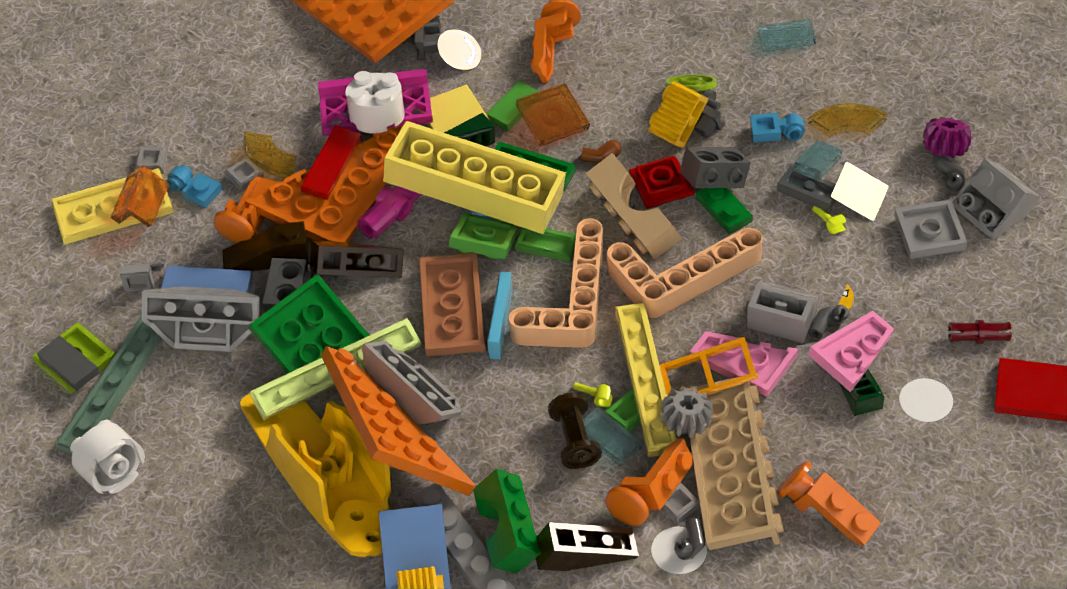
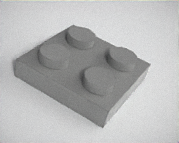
[894,199,967,259]

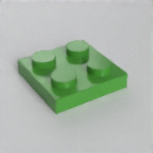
[449,213,519,259]

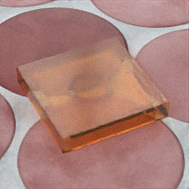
[516,83,590,146]

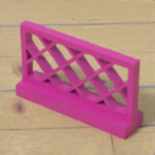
[318,69,433,136]

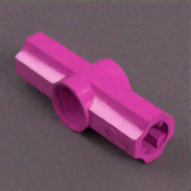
[358,186,423,239]

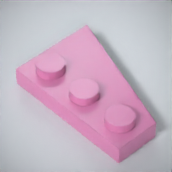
[808,311,894,392]
[690,331,798,397]

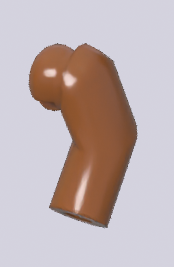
[581,140,622,164]

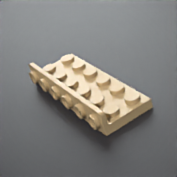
[687,375,784,550]

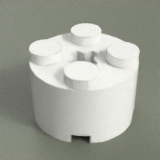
[346,71,405,133]
[70,419,145,494]

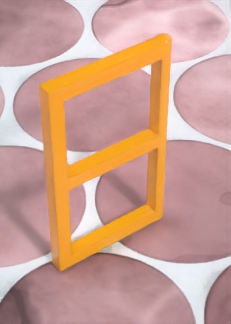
[659,337,759,396]

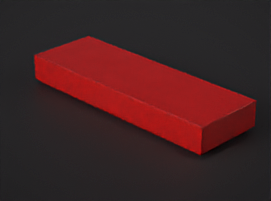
[301,125,361,200]

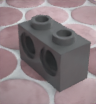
[680,147,751,188]
[262,258,313,313]

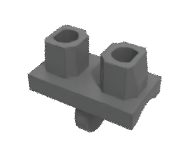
[402,16,441,61]
[694,89,725,138]

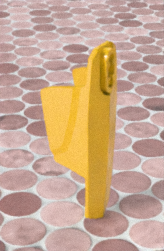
[240,393,391,558]

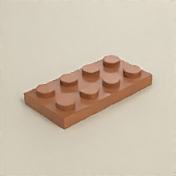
[419,253,485,357]

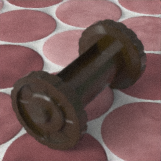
[548,392,602,469]

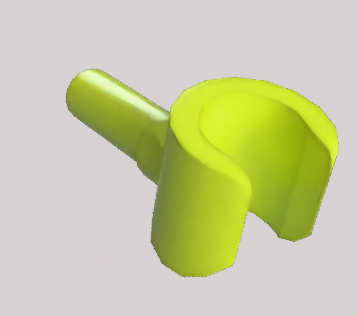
[812,206,846,234]
[573,382,613,408]

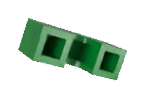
[473,468,541,574]

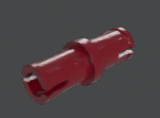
[948,320,1012,344]

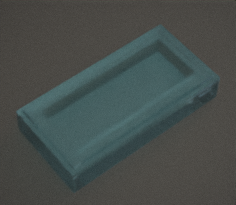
[757,19,816,52]
[793,140,843,180]
[583,407,642,466]

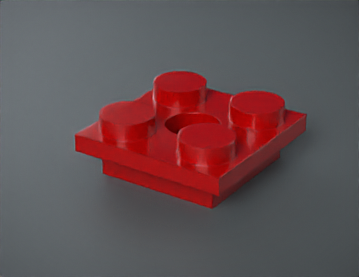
[629,156,694,209]

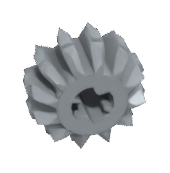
[660,385,713,439]

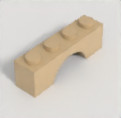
[585,153,682,260]

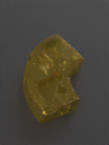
[808,103,887,137]
[243,132,297,178]

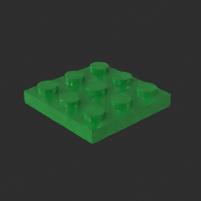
[248,274,370,374]

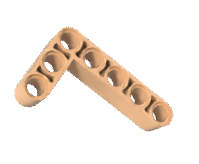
[509,218,603,348]
[607,228,763,318]

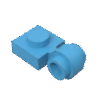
[750,113,805,143]
[166,165,222,208]

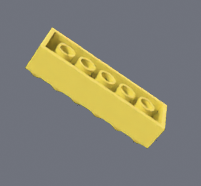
[383,121,566,234]

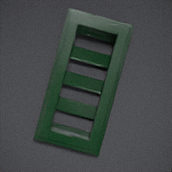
[444,113,495,146]
[839,369,884,416]

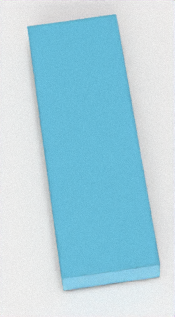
[487,272,513,360]

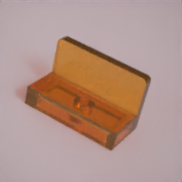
[110,165,169,227]

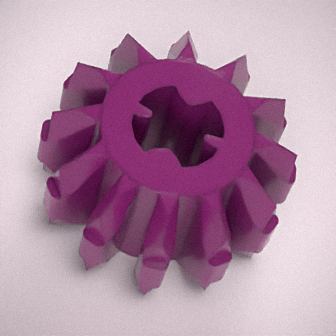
[923,117,972,158]

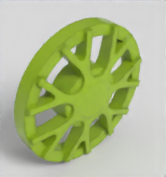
[666,74,717,92]

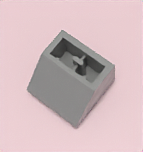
[952,159,1040,239]
[747,281,822,344]

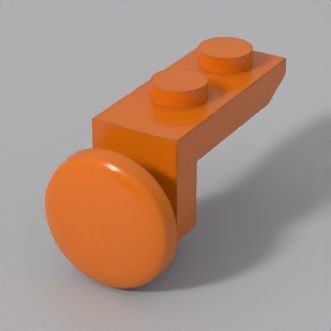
[530,0,581,83]
[213,176,281,243]
[605,438,694,526]
[777,461,881,546]

